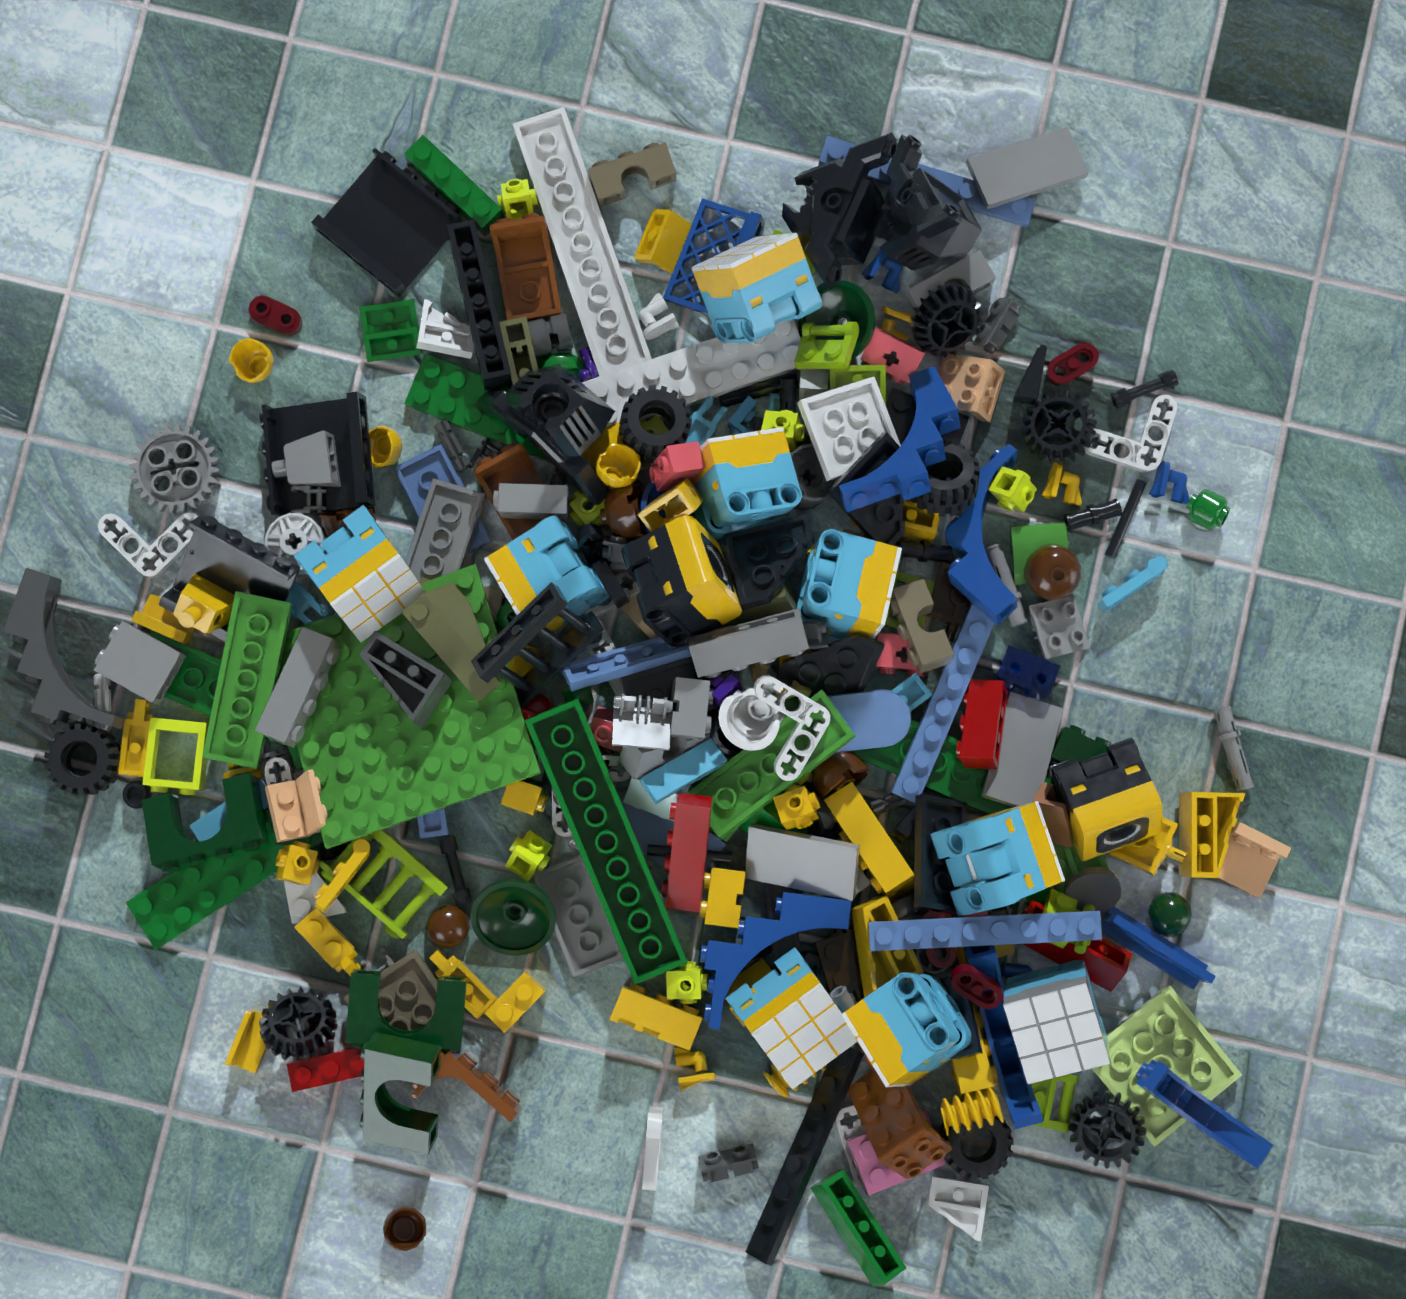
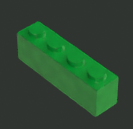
[404,135,504,237]
[810,1169,906,1287]

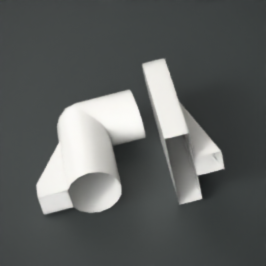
[639,293,680,340]

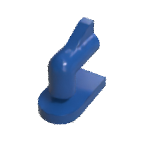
[861,249,903,294]
[1149,461,1189,505]

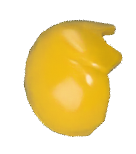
[229,338,274,384]
[369,426,403,468]
[595,444,641,488]

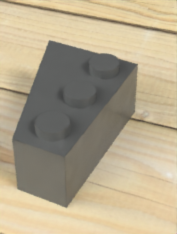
[359,631,453,729]

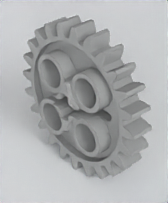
[129,423,222,514]

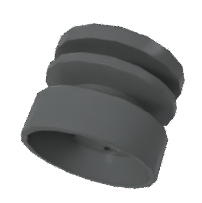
[785,443,840,511]

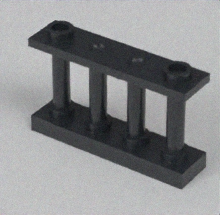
[471,582,604,707]

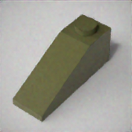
[499,317,538,386]

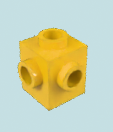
[773,785,820,830]
[275,841,319,886]

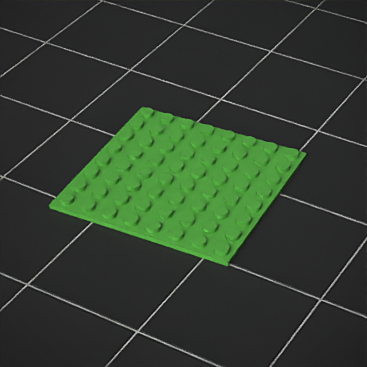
[278,564,541,849]

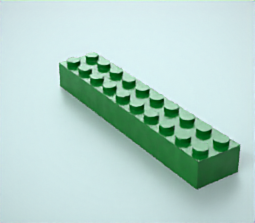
[525,697,688,985]

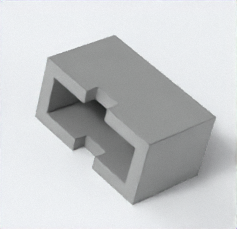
[670,677,714,740]

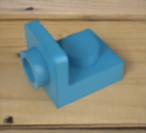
[728,395,758,435]

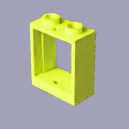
[142,717,209,796]

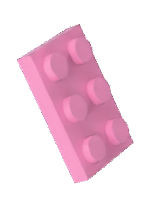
[846,1110,946,1196]

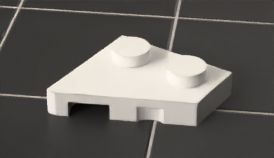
[416,299,474,359]
[284,871,347,924]
[927,1175,989,1241]

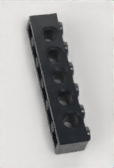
[447,220,512,390]

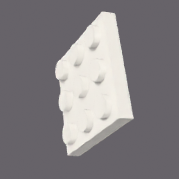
[797,377,901,481]

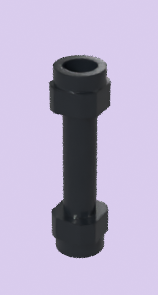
[1111,370,1179,409]
[439,836,472,906]

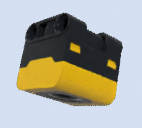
[621,515,742,648]
[1050,737,1163,862]

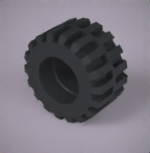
[619,385,692,463]
[910,441,980,517]
[44,723,121,795]
[939,1116,1014,1180]

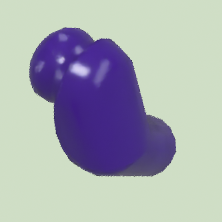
[578,347,598,382]

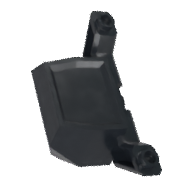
[782,132,898,290]
[872,134,982,271]
[477,364,615,505]

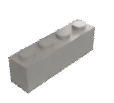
[689,608,809,678]
[255,627,341,748]

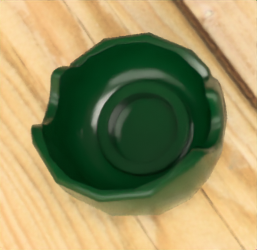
[1148,892,1192,937]

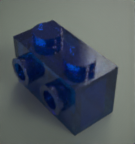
[993,645,1061,701]

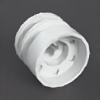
[265,513,326,577]

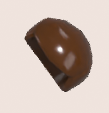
[425,905,470,949]
[383,1206,426,1251]

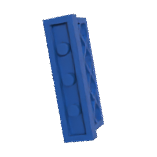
[663,198,765,315]
[1101,906,1216,990]

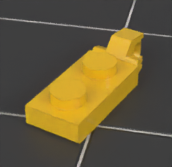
[118,698,155,777]
[294,907,363,976]
[429,949,498,1020]

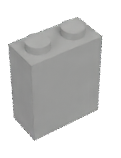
[493,483,569,520]
[94,621,187,705]

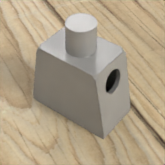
[272,431,341,488]

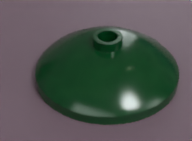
[798,280,876,360]
[471,879,556,956]

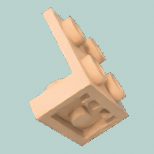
[938,353,1005,423]
[265,769,327,842]
[1219,822,1291,898]

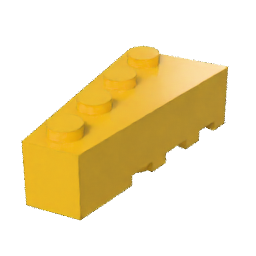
[824,782,914,903]

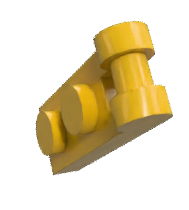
[314,839,370,914]

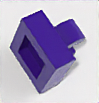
[708,674,742,708]

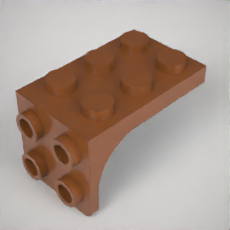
[489,214,562,321]
[473,442,569,540]
[411,1050,522,1122]
[848,1069,952,1179]

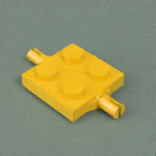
[1106,817,1187,876]

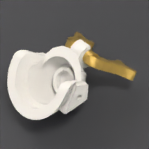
[719,662,812,751]

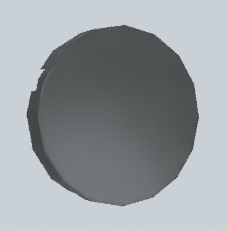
[1064,867,1122,913]

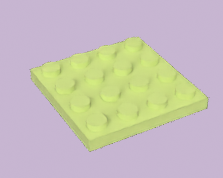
[1091,985,1242,1147]

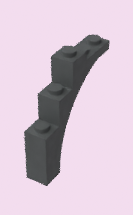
[3,568,125,732]

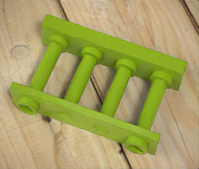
[319,829,451,940]

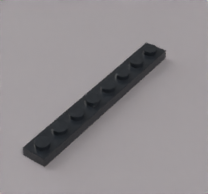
[745,1047,864,1266]

